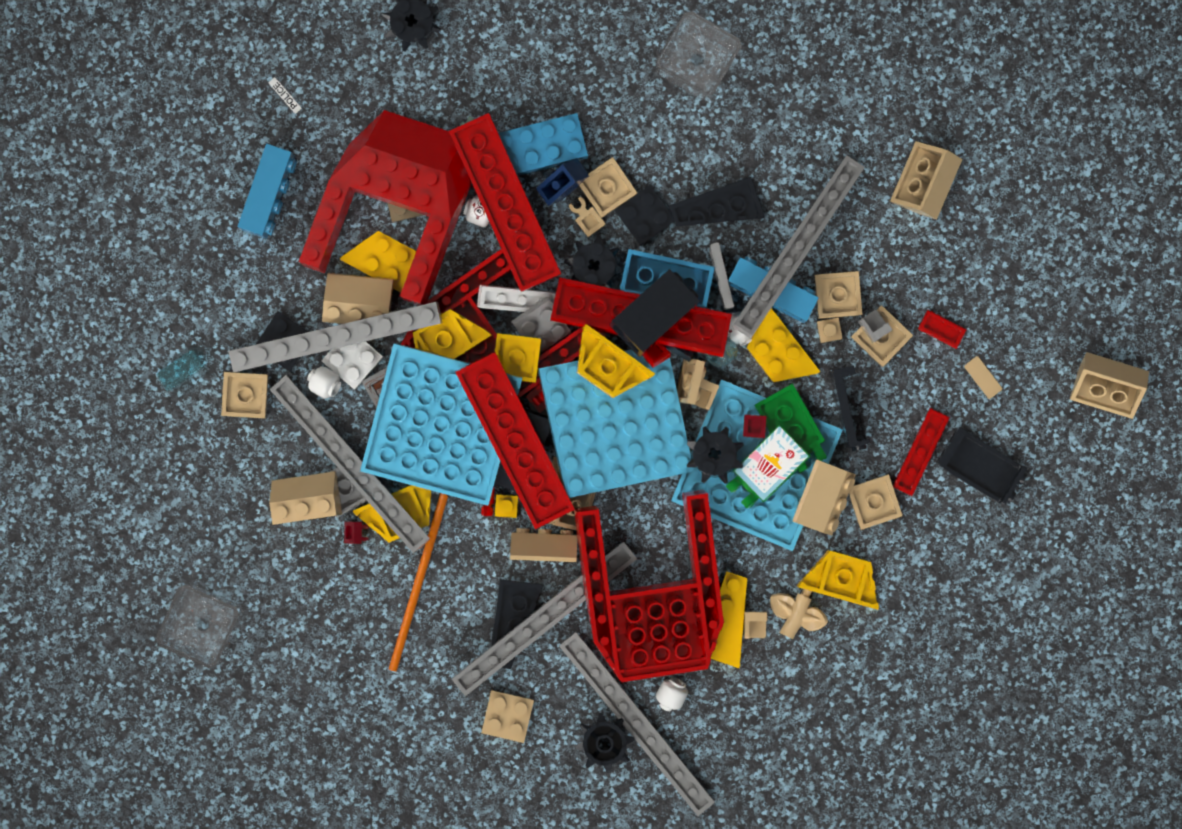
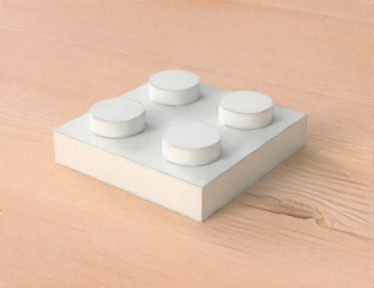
[322,341,383,390]

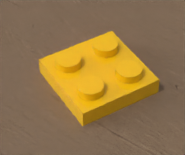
[495,333,541,383]

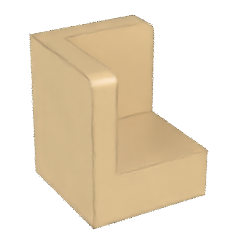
[696,379,719,411]
[744,611,767,639]

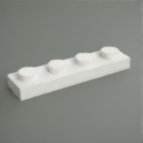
[477,285,556,312]

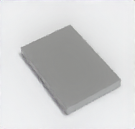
[709,242,734,311]

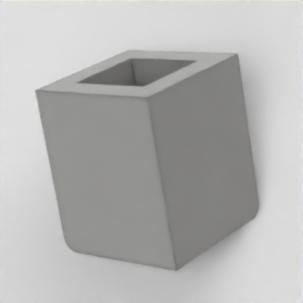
[858,310,892,343]

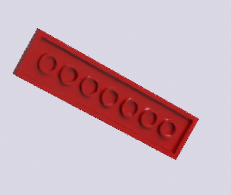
[449,113,561,292]
[550,277,732,357]
[455,351,575,529]

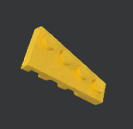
[711,571,747,669]

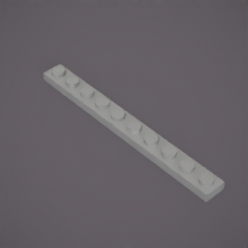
[732,155,865,339]
[228,302,443,372]
[270,375,430,553]
[451,541,637,696]
[559,632,715,816]

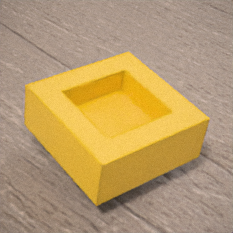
[495,494,518,518]

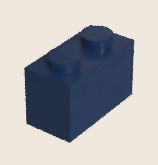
[536,159,589,206]

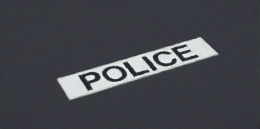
[269,77,302,114]

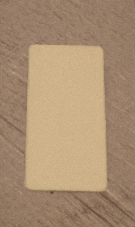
[964,356,1002,399]

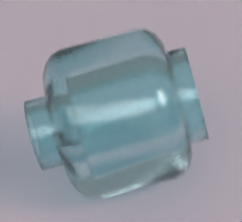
[706,337,738,367]

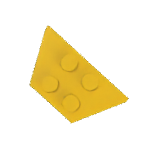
[340,231,416,293]
[747,308,820,382]
[413,309,492,359]
[576,324,655,398]
[353,485,431,543]
[797,550,879,610]

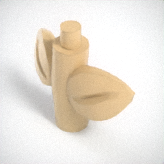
[770,589,828,639]

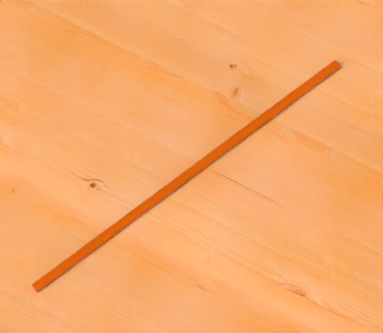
[389,493,448,672]

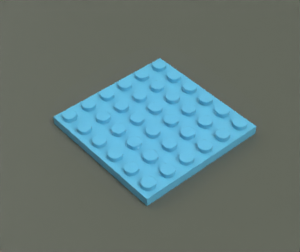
[360,343,523,506]
[538,350,694,498]
[671,380,842,551]

